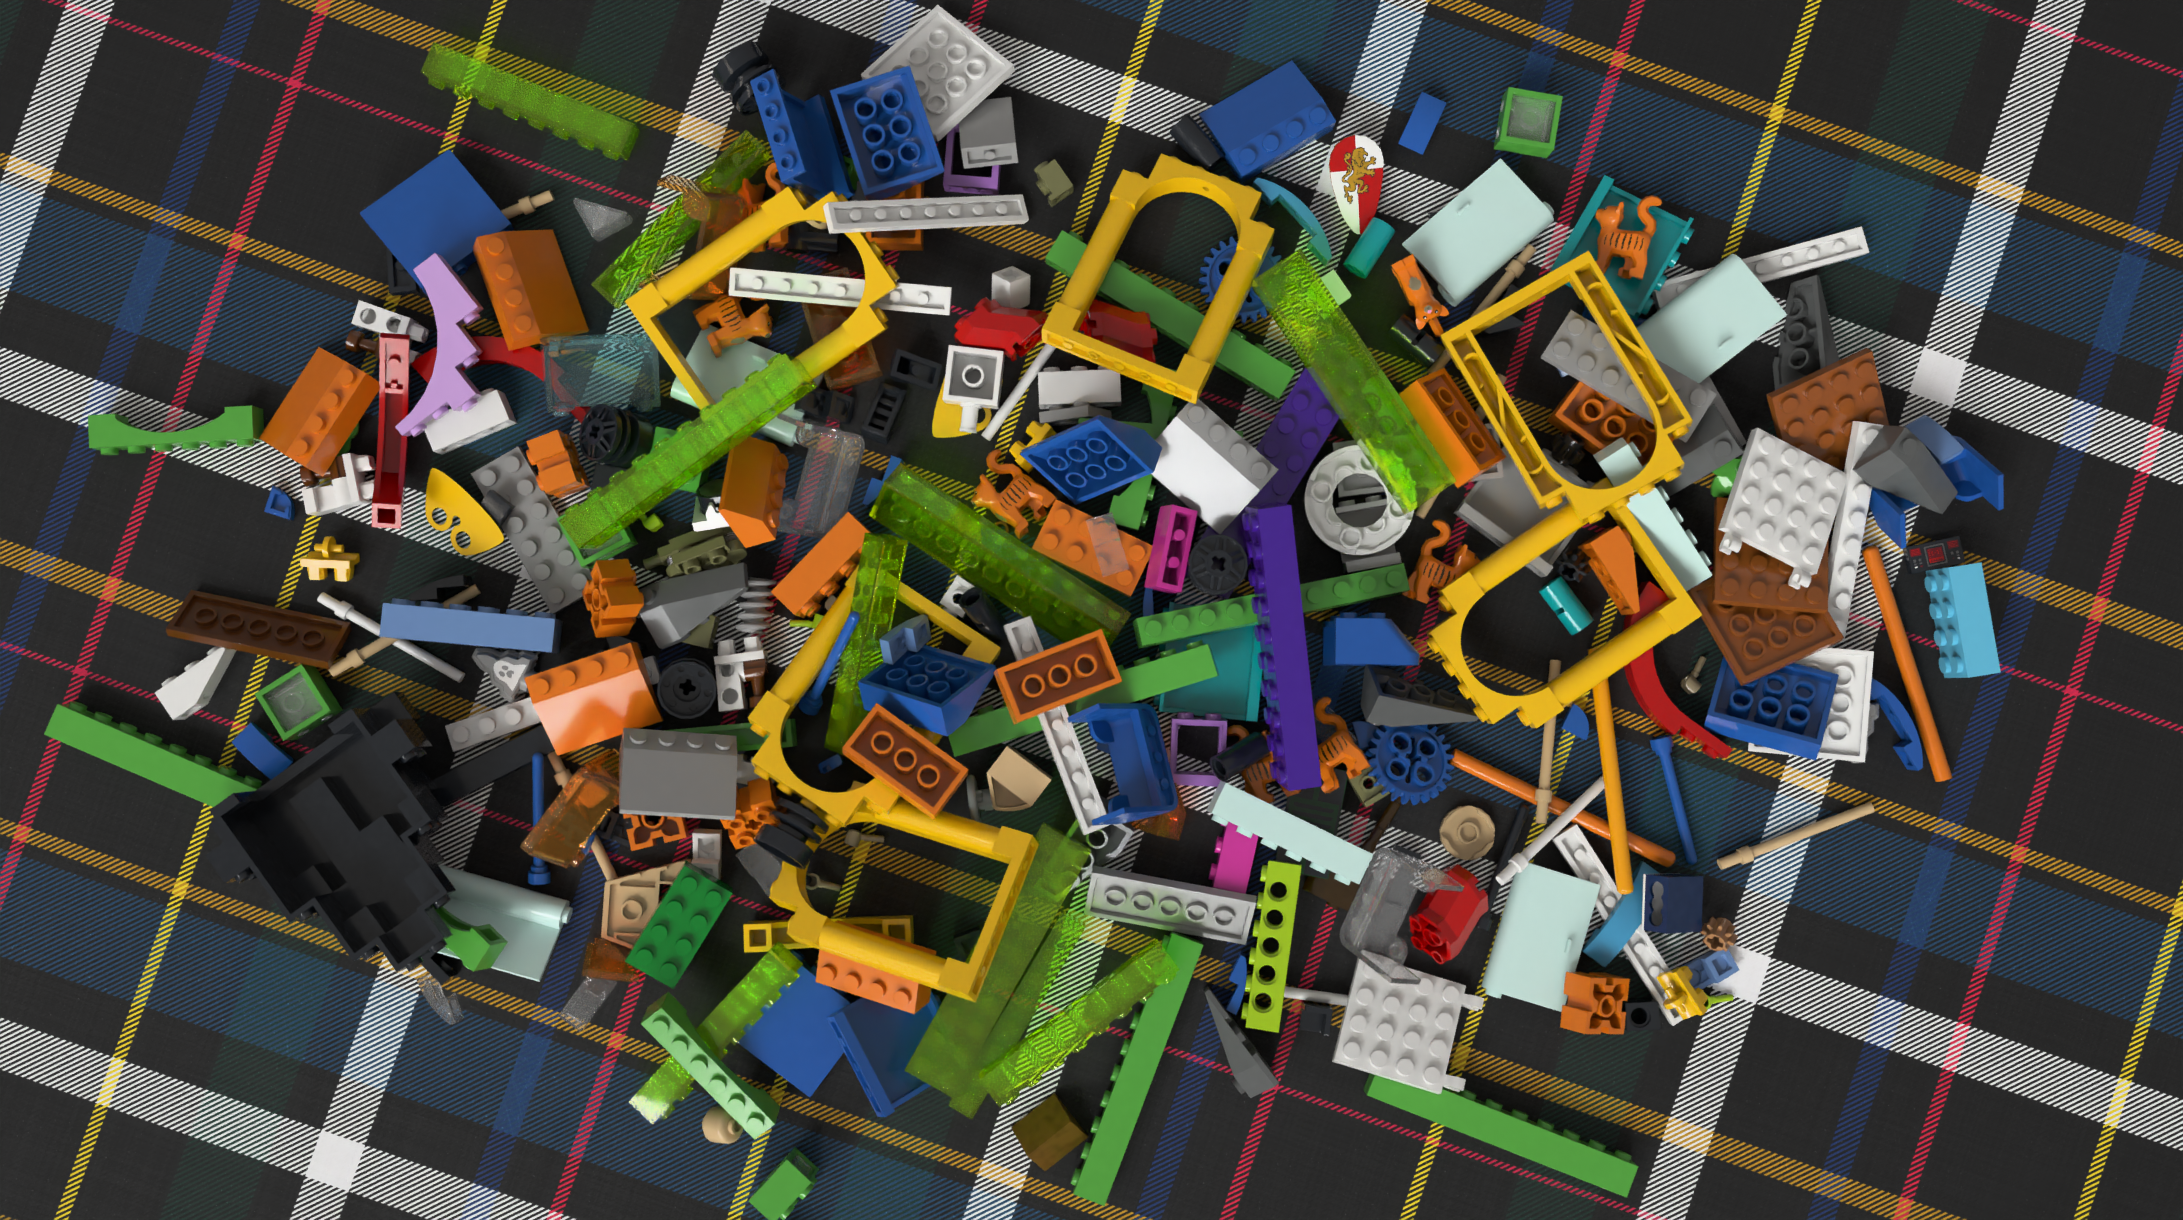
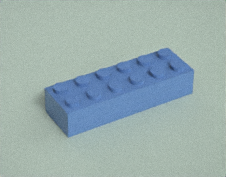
[379,598,563,653]

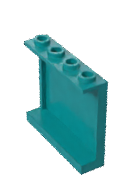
[1550,175,1694,321]
[1153,602,1263,722]

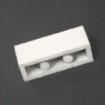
[1038,366,1121,409]
[425,388,517,454]

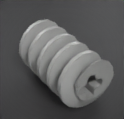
[735,577,777,635]

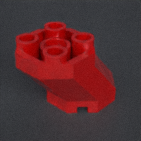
[954,297,1048,362]
[1080,300,1157,363]
[1409,864,1488,964]

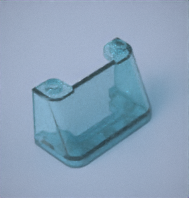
[540,333,661,416]

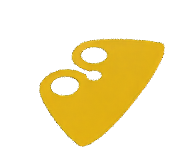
[932,378,1003,438]
[425,468,504,556]

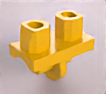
[1009,421,1057,474]
[300,536,360,582]
[1656,965,1708,1020]

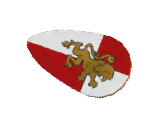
[1329,135,1384,234]

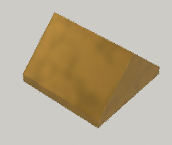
[1011,1093,1088,1171]

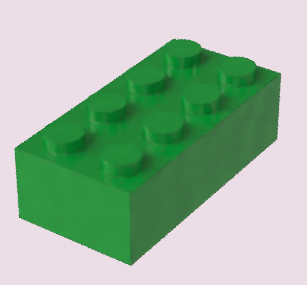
[625,860,733,989]

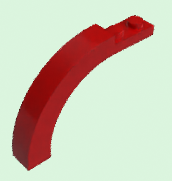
[372,333,410,529]
[411,336,591,424]
[1622,581,1733,759]

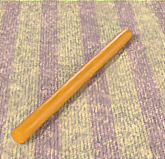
[1588,648,1634,895]

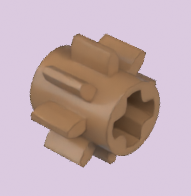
[1700,917,1738,952]

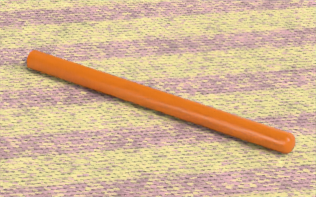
[1862,545,1953,782]
[1448,749,1676,867]

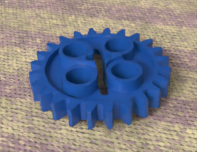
[1199,237,1287,325]
[1365,724,1454,805]

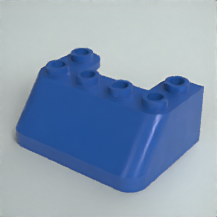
[1323,613,1420,666]

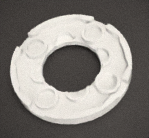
[1304,445,1416,555]

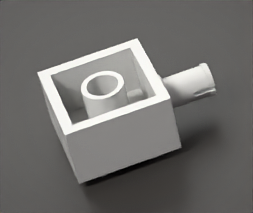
[942,345,1005,433]

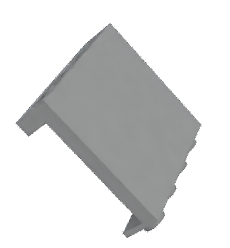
[1454,445,1594,577]

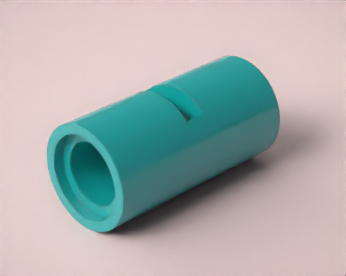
[1343,218,1395,279]
[1538,575,1594,635]

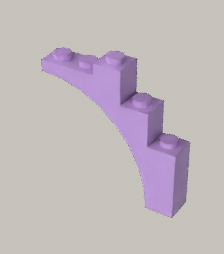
[395,253,484,437]

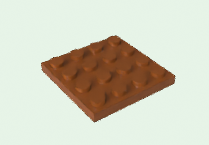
[1766,348,1889,470]
[1712,497,1828,614]
[1687,578,1844,686]

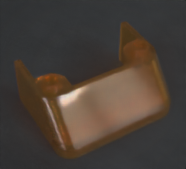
[639,175,748,301]
[520,748,619,868]

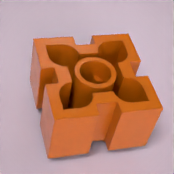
[526,430,591,498]
[582,559,644,638]
[720,777,784,849]
[623,814,690,851]
[1560,972,1630,1034]

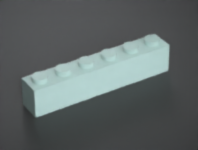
[1593,437,1712,591]
[1206,781,1373,886]

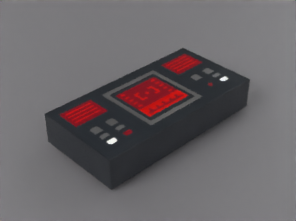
[1903,536,1965,574]

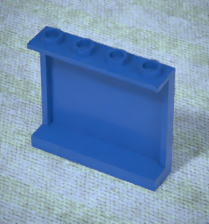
[750,69,855,200]
[360,149,515,296]
[722,949,859,1097]
[826,991,970,1117]

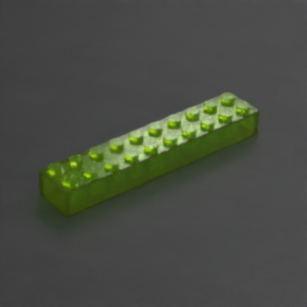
[1251,248,1456,515]
[559,353,818,549]
[869,463,1131,648]
[904,822,1092,1098]

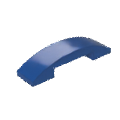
[1870,678,1923,771]

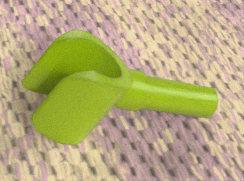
[627,503,664,532]
[789,613,824,629]
[1704,993,1733,1010]

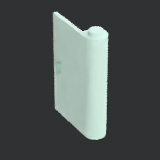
[1402,158,1554,307]
[1637,254,1787,383]
[670,325,824,447]
[1481,862,1601,1012]
[437,865,573,982]

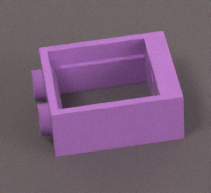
[943,123,1001,195]
[1169,712,1227,787]

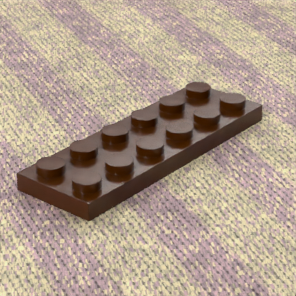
[166,590,352,669]

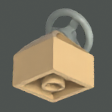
[966,745,1053,823]

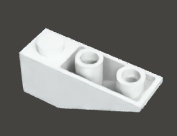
[155,646,237,720]

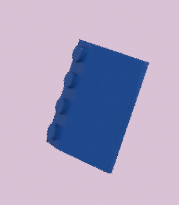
[1199,60,1336,184]
[830,65,945,201]
[1020,415,1162,505]
[858,645,996,736]
[1704,656,1839,761]

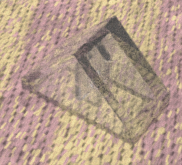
[573,198,633,242]

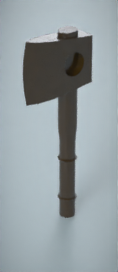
[1303,796,1402,911]

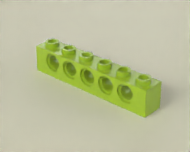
[1241,859,1302,1033]

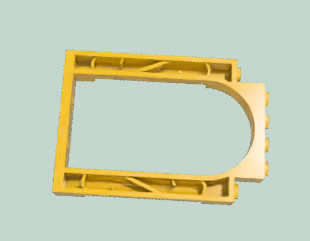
[1042,153,1275,404]
[625,187,900,441]
[1440,251,1693,524]
[1426,477,1702,728]
[748,557,1001,827]
[769,781,1039,1003]

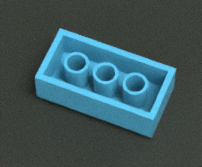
[1925,562,2001,678]

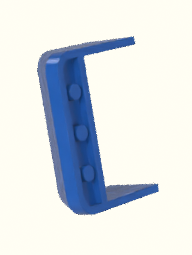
[1869,436,2004,549]
[1067,703,1178,826]

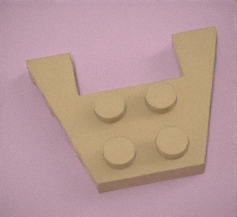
[601,859,691,949]

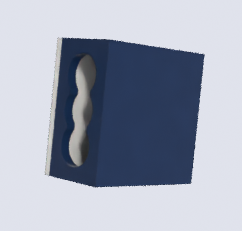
[1641,873,1703,934]

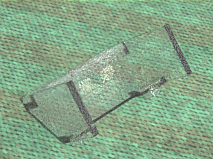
[777,413,865,538]
[1340,848,1464,985]

